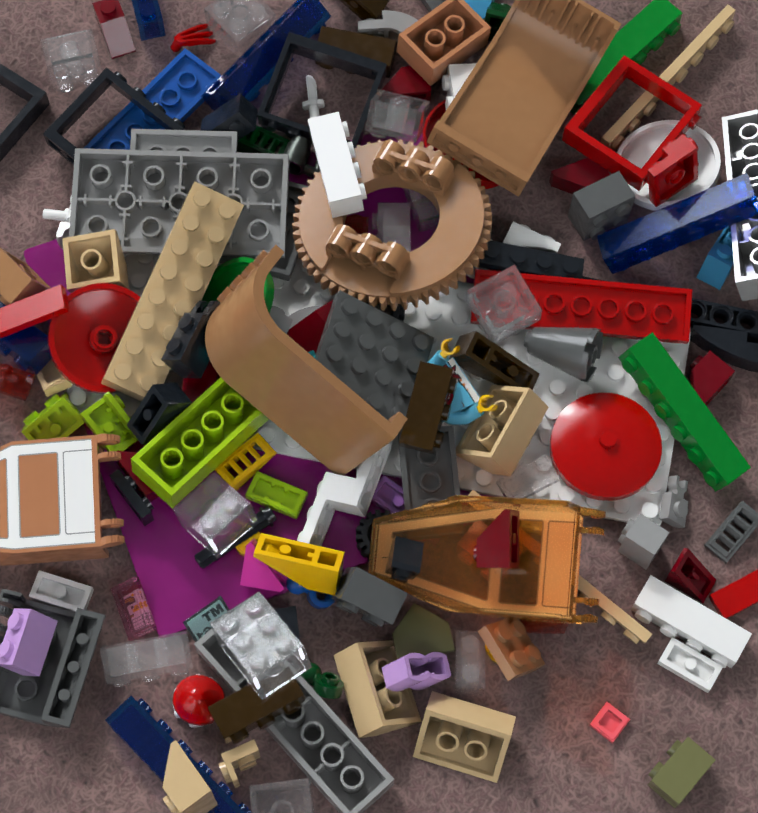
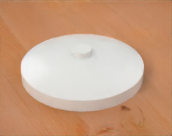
[617,120,721,212]

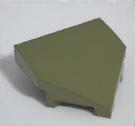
[392,603,455,659]

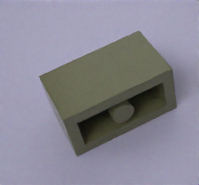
[647,737,716,808]

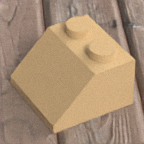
[62,229,129,293]

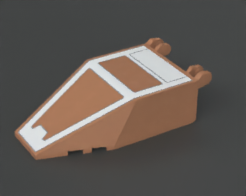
[0,434,125,566]

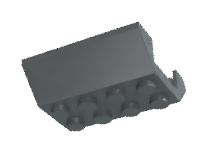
[0,589,106,728]

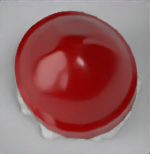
[172,674,225,728]

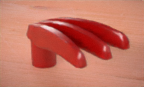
[170,24,216,52]

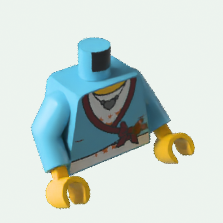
[427,338,498,425]

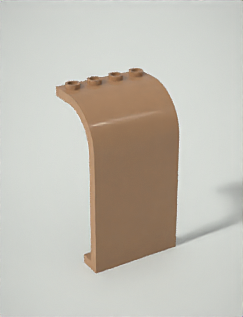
[427,0,621,197]
[205,245,408,476]

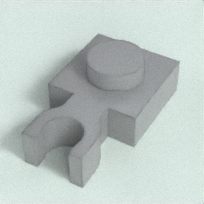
[659,475,688,528]

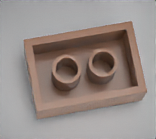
[396,0,491,86]

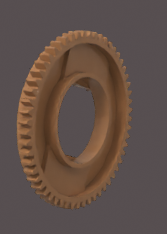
[292,139,492,311]

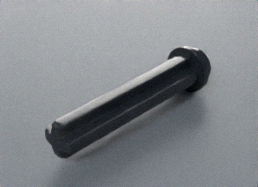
[194,506,277,569]

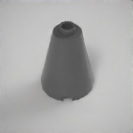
[524,327,603,383]

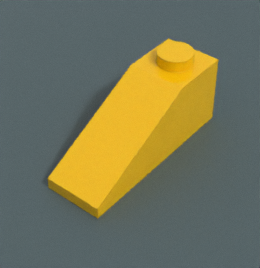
[253,533,345,596]

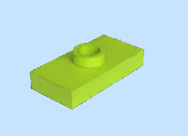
[245,471,308,520]

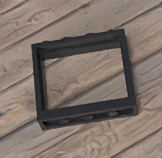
[257,32,387,148]
[0,64,50,162]
[43,67,185,165]

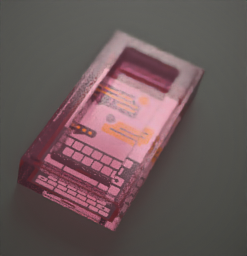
[111,577,157,641]

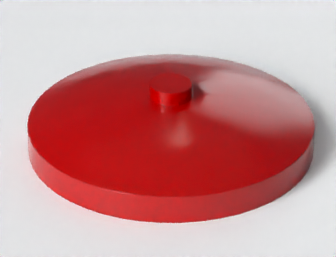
[48,283,140,394]
[550,392,662,501]

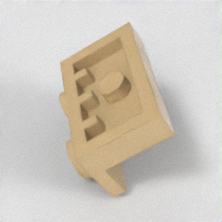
[219,739,260,788]

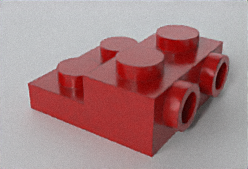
[648,134,699,207]

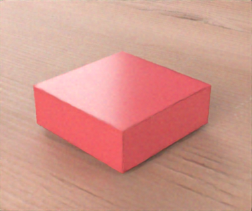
[589,702,630,744]

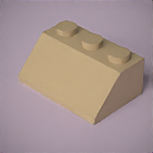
[456,385,549,476]
[334,640,422,738]
[413,691,516,783]
[162,740,218,813]

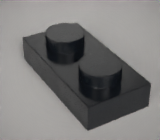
[109,469,154,526]

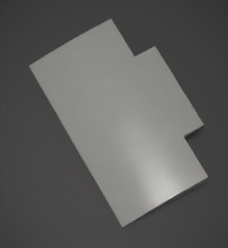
[69,129,290,258]

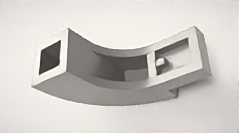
[358,10,418,43]

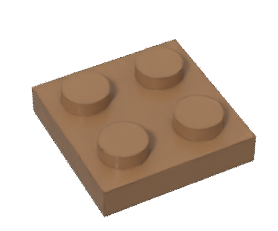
[478,616,545,681]

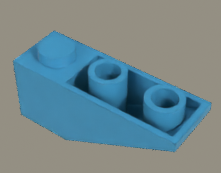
[696,221,734,290]

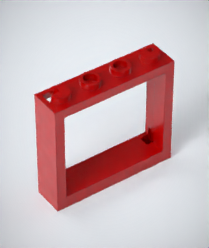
[562,55,702,191]

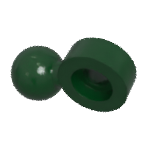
[299,663,344,699]

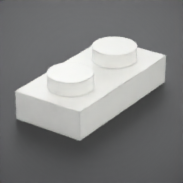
[29,570,94,612]
[657,637,723,693]

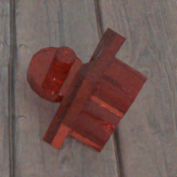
[0,363,36,401]

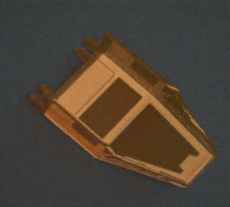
[368,495,606,624]

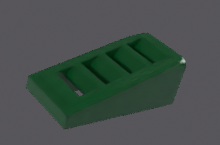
[237,125,290,154]

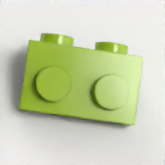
[80,391,138,452]

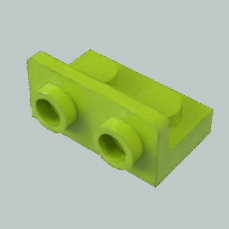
[21,392,85,440]

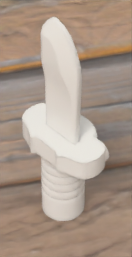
[302,75,325,118]

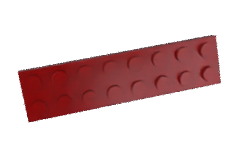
[470,269,692,344]

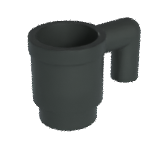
[283,136,320,179]

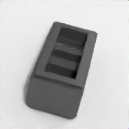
[704,501,758,564]

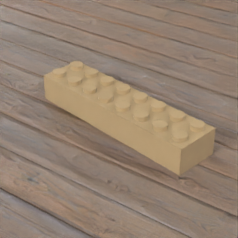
[101,181,244,402]

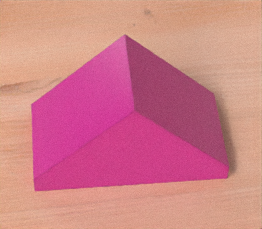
[240,538,286,592]

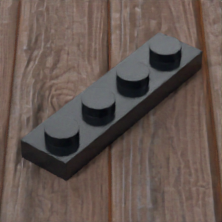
[478,240,584,279]

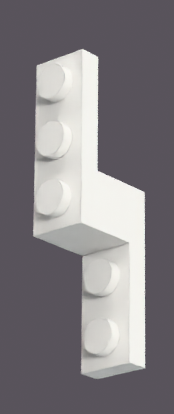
[297,441,393,546]

